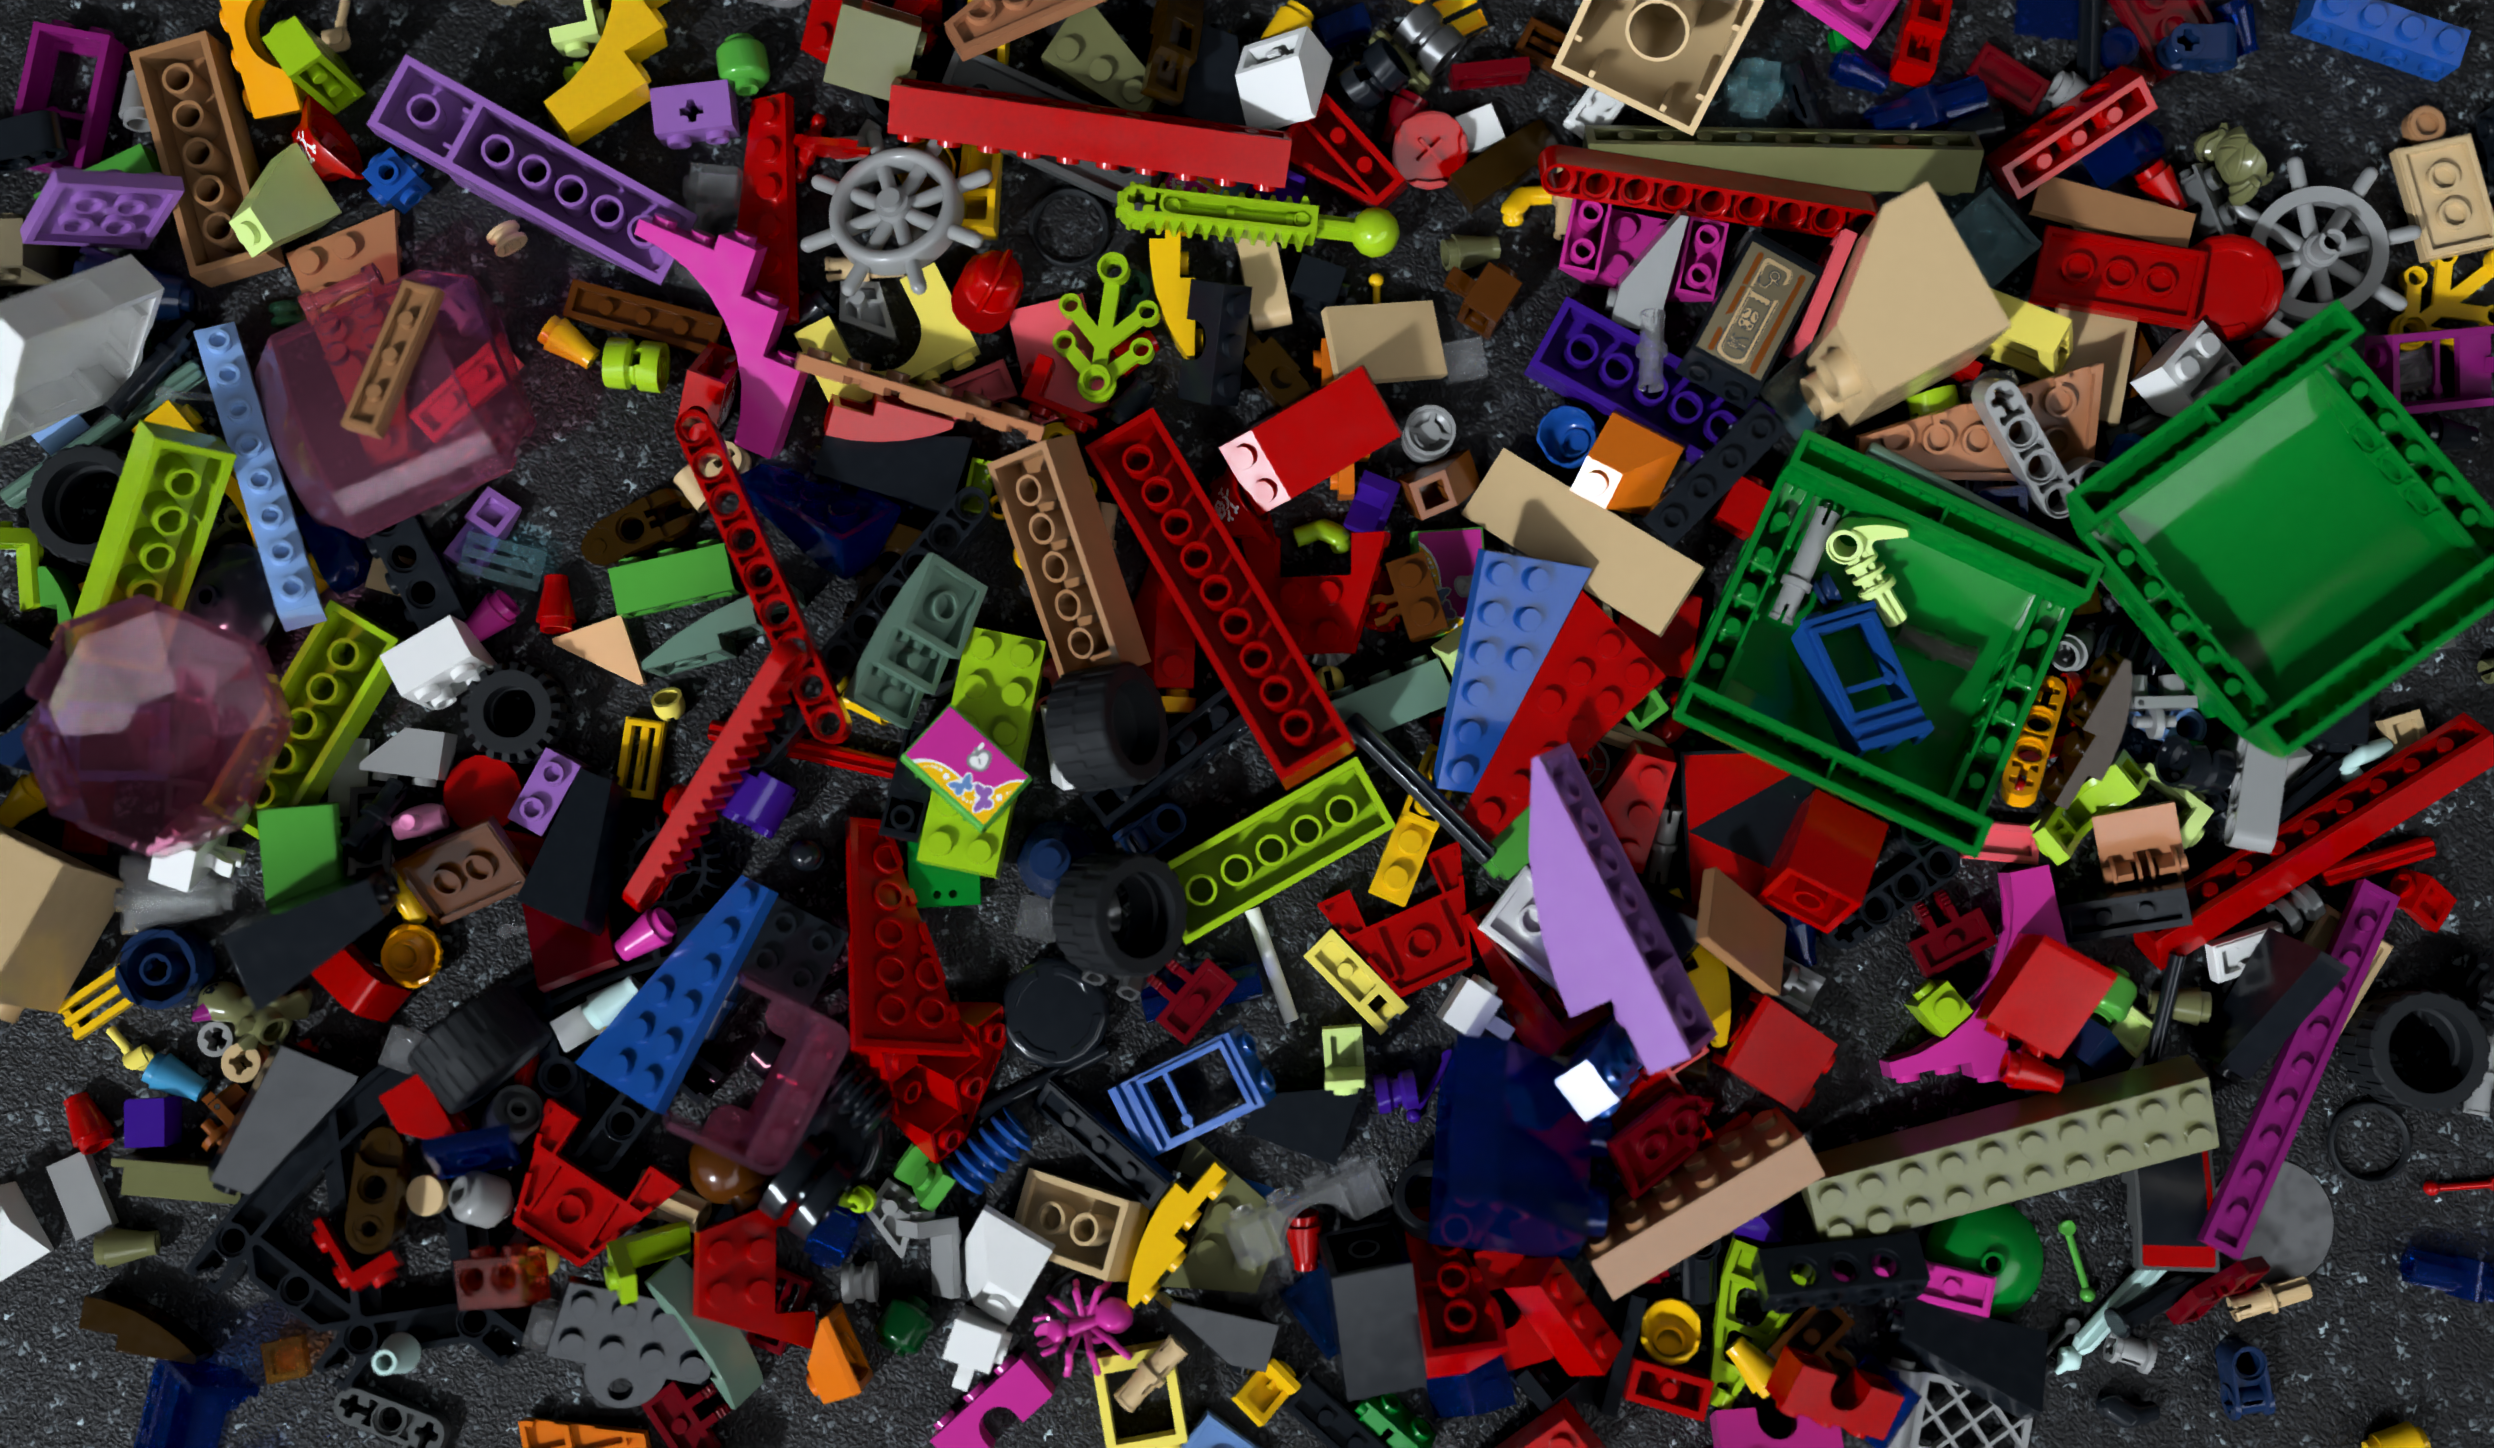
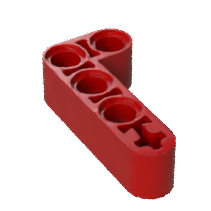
[311,942,414,1022]

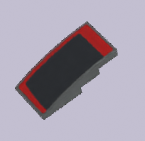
[2121,1149,2220,1272]

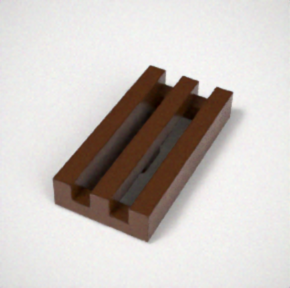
[1513,16,1584,89]

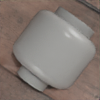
[448,1169,514,1229]

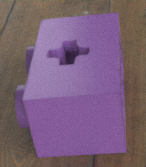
[649,79,741,149]
[507,747,594,837]

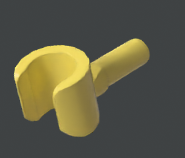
[106,1026,155,1071]

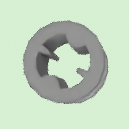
[197,1021,241,1057]

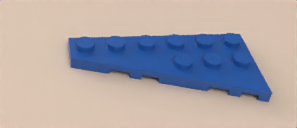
[1431,548,1593,793]
[575,875,779,1115]

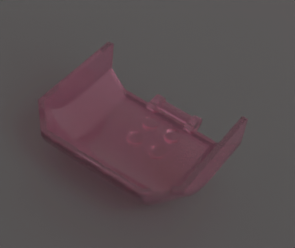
[254,262,537,538]

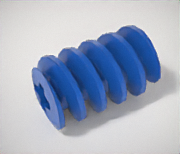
[943,1106,1033,1195]

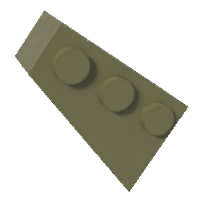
[1041,6,1162,113]

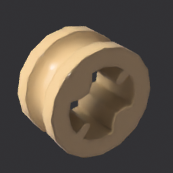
[486,220,528,257]

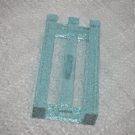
[457,531,548,592]

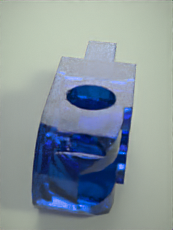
[296,477,371,595]

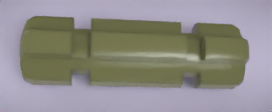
[1369,29,1433,95]

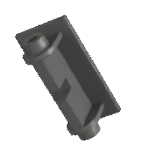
[2175,163,2238,241]

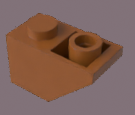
[1396,448,1481,521]

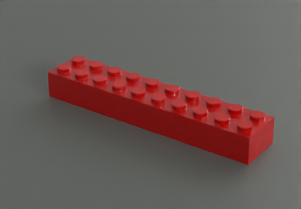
[1085,407,1356,790]

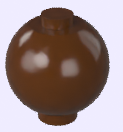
[688,1121,770,1213]

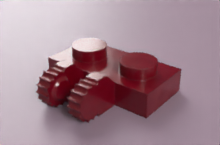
[1905,889,1998,978]
[1146,957,1238,1046]
[641,1380,733,1448]

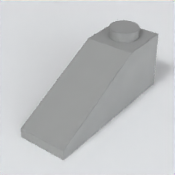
[1604,210,1689,334]

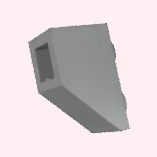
[359,727,458,787]

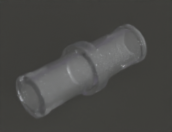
[1635,308,1668,393]

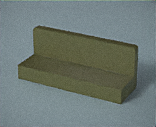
[111,1153,244,1204]

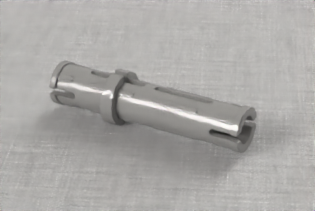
[1768,506,1840,625]

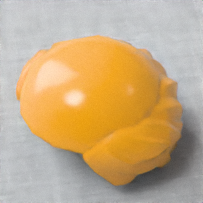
[380,923,444,989]

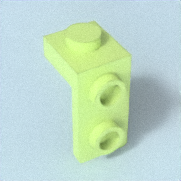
[549,0,608,58]
[2138,762,2214,849]
[1322,1024,1366,1095]

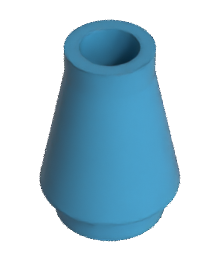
[141,1052,209,1102]

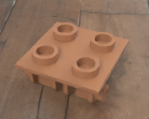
[2091,800,2189,887]

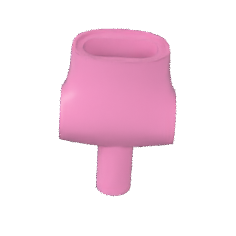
[391,803,452,840]

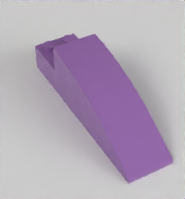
[367,54,699,286]
[1529,742,1718,1075]

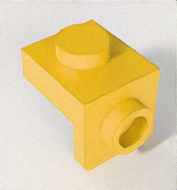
[1230,1358,1301,1427]

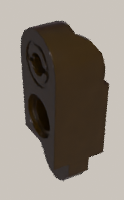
[1242,327,1312,411]
[581,488,700,568]
[345,1125,411,1254]

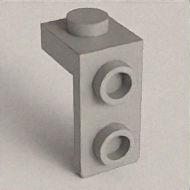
[896,1209,963,1299]

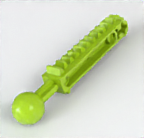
[1115,181,1400,258]

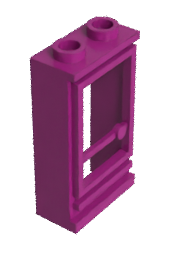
[13,19,128,174]
[2364,325,2494,414]

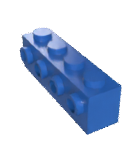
[2290,0,2471,82]
[1555,1013,1644,1122]

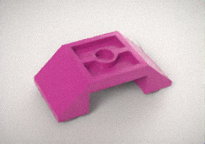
[1558,199,1729,303]

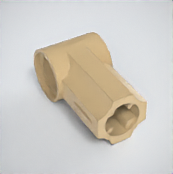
[634,1169,713,1233]

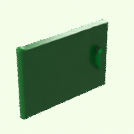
[907,839,982,909]

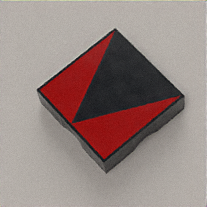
[1672,750,1842,909]

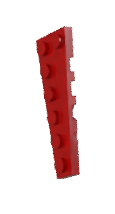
[725,92,799,333]

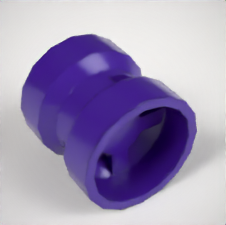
[1373,1069,1419,1115]

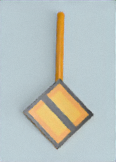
[1407,0,1492,39]

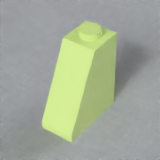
[229,142,342,258]

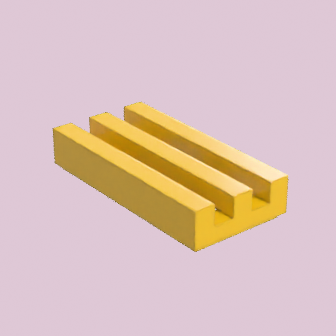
[617,716,668,800]
[57,964,134,1040]

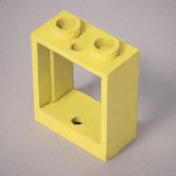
[1980,288,2073,379]
[1093,1339,1189,1448]

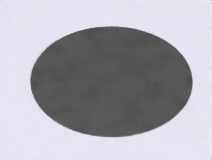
[2216,1161,2334,1286]

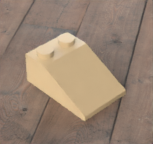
[1014,1168,1150,1282]

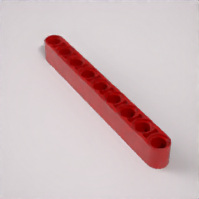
[1538,145,1879,241]
[674,409,853,744]

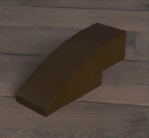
[1448,119,1559,215]
[78,1289,213,1365]

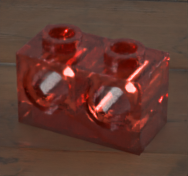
[453,1243,551,1310]

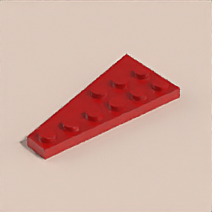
[1462,590,1667,842]

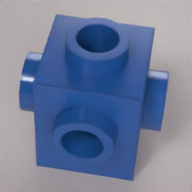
[361,147,433,214]

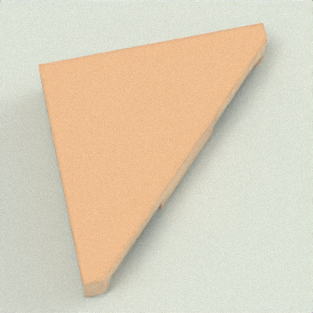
[552,616,647,686]

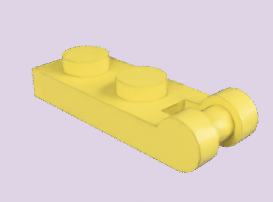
[1303,928,1409,1035]

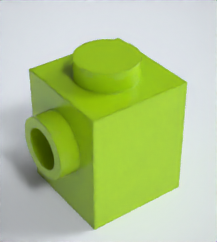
[1904,978,1974,1038]

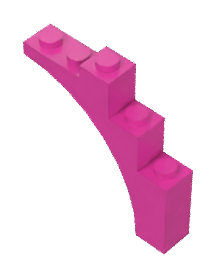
[634,213,809,459]
[1879,864,2068,1083]

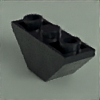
[878,721,932,844]

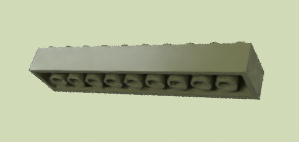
[1801,1055,2220,1243]

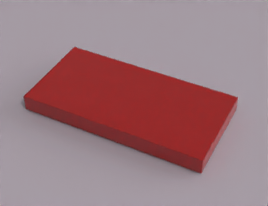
[2028,225,2209,331]

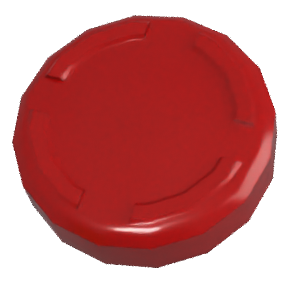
[2183,234,2284,344]

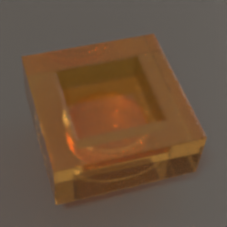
[260,1333,313,1385]

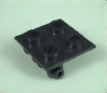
[740,897,849,1007]

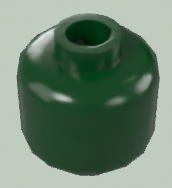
[874,1294,935,1358]

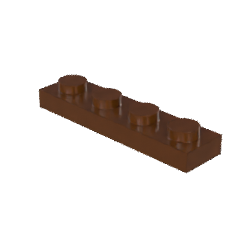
[562,279,725,354]

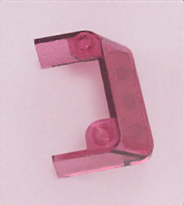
[663,971,850,1175]

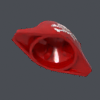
[292,95,365,182]
[1209,465,1278,546]

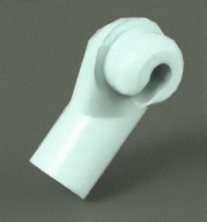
[2339,737,2394,783]

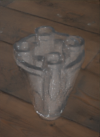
[114,855,237,935]

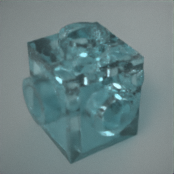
[1724,57,1784,119]

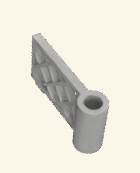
[1867,1355,2033,1448]

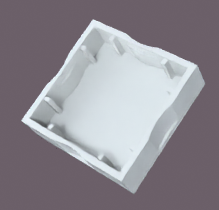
[0,254,165,447]

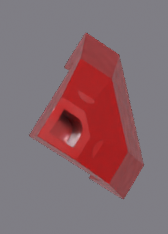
[849,1002,1007,1164]

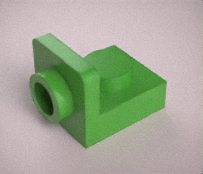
[892,1143,956,1212]

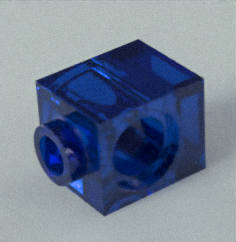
[803,1205,866,1269]

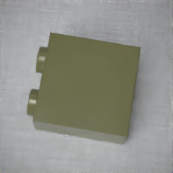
[823,0,928,101]

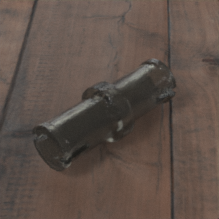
[1892,621,1979,671]

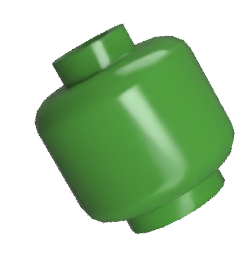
[716,33,770,96]
[2089,965,2137,1027]

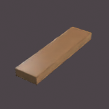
[2029,177,2196,248]
[340,278,446,440]

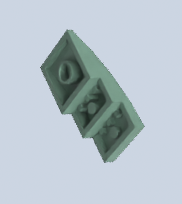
[843,552,988,730]
[641,583,807,677]

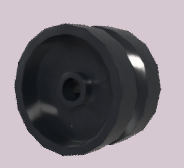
[758,1134,859,1242]

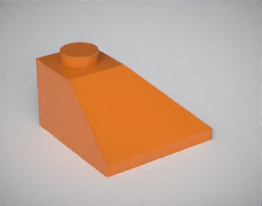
[1570,410,1685,515]
[806,1302,874,1405]

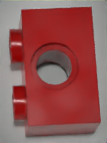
[1622,1352,1714,1422]

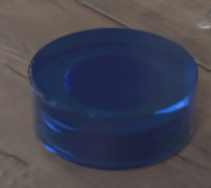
[2101,27,2139,70]

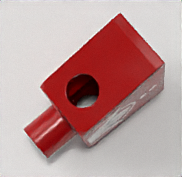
[677,341,740,440]

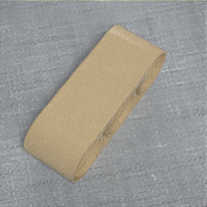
[1235,238,1292,332]

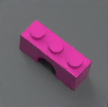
[930,1350,1056,1448]
[1709,1408,1844,1448]

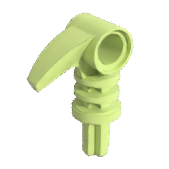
[1826,517,1910,627]

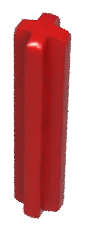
[2317,836,2437,886]

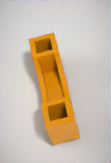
[219,0,309,119]

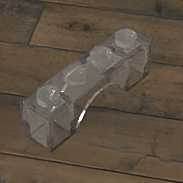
[1221,1154,1393,1271]

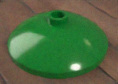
[1922,1204,2044,1319]

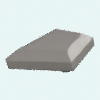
[839,281,897,340]
[865,1177,919,1258]

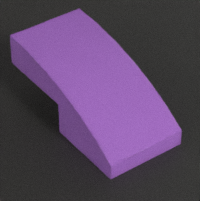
[443,486,522,579]

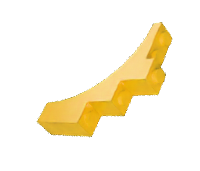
[544,0,670,147]

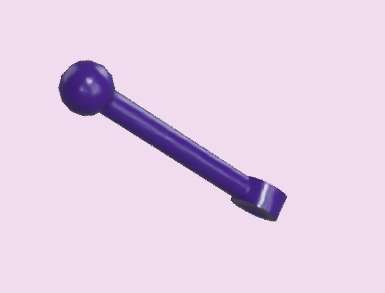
[1406,1049,1457,1123]

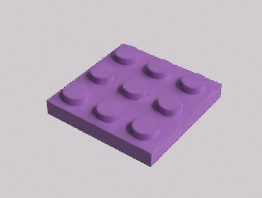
[20,166,185,249]

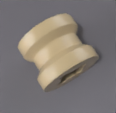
[221,1042,271,1083]

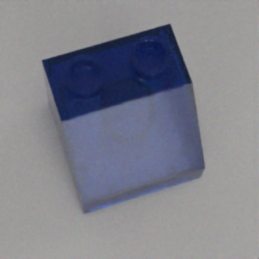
[1427,1034,1612,1260]

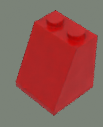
[1756,789,1889,934]
[1974,933,2118,1060]
[1707,991,1838,1113]

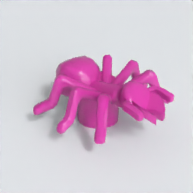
[1033,1279,1134,1377]

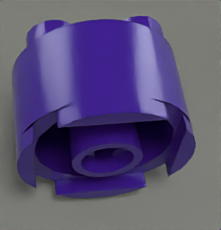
[717,766,800,840]

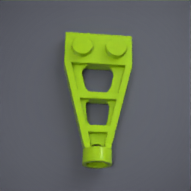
[1708,1238,1807,1410]

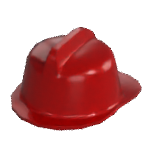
[951,249,1024,334]

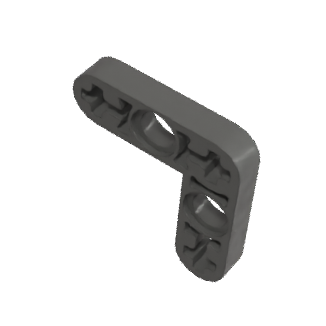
[333,1384,451,1448]

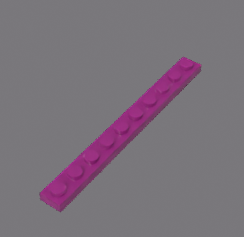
[2197,879,2401,1260]

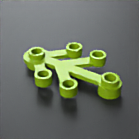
[1053,252,1161,403]

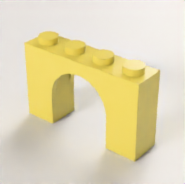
[794,262,981,404]

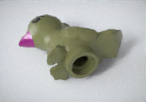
[192,981,313,1051]

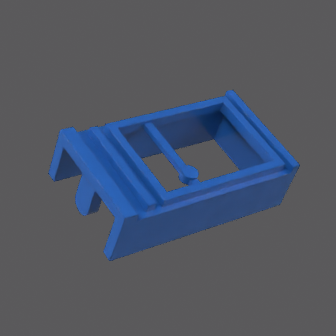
[1791,601,1934,759]
[1107,1023,1277,1158]

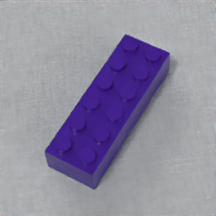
[1524,296,1776,466]

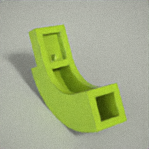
[2029,748,2150,866]

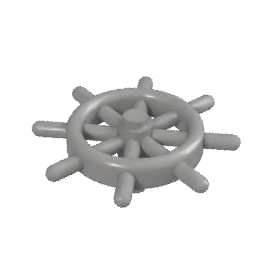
[800,129,992,297]
[2226,156,2422,339]

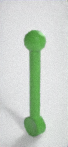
[2057,1219,2096,1302]

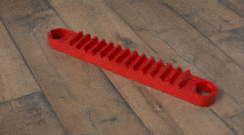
[622,640,808,913]

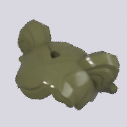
[2194,122,2275,207]

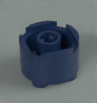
[115,928,218,1010]

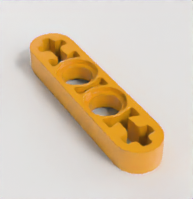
[2000,675,2067,808]

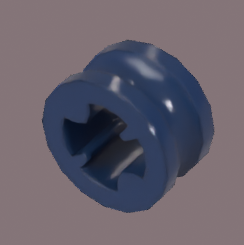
[1810,571,1843,611]

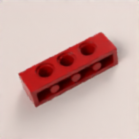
[1984,66,2158,200]

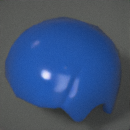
[1536,404,1600,470]

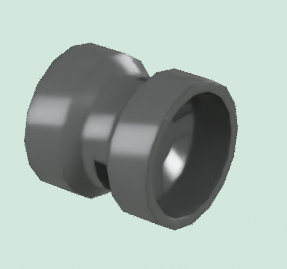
[2265,883,2326,936]

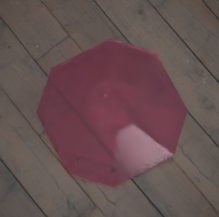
[21,594,295,859]

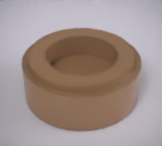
[2401,105,2446,145]

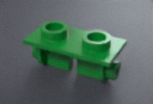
[1354,1393,1436,1448]

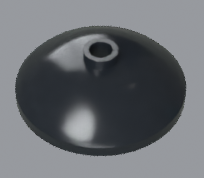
[178,541,280,660]

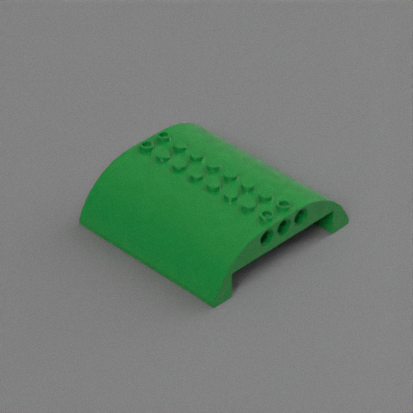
[2066,299,2494,759]
[1672,429,2105,859]

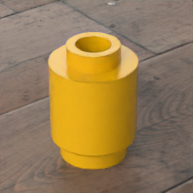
[1260,0,1314,40]
[2361,1421,2431,1448]

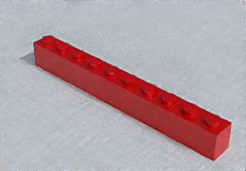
[887,77,1292,192]
[2133,712,2494,971]

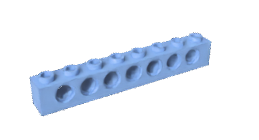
[193,322,327,632]

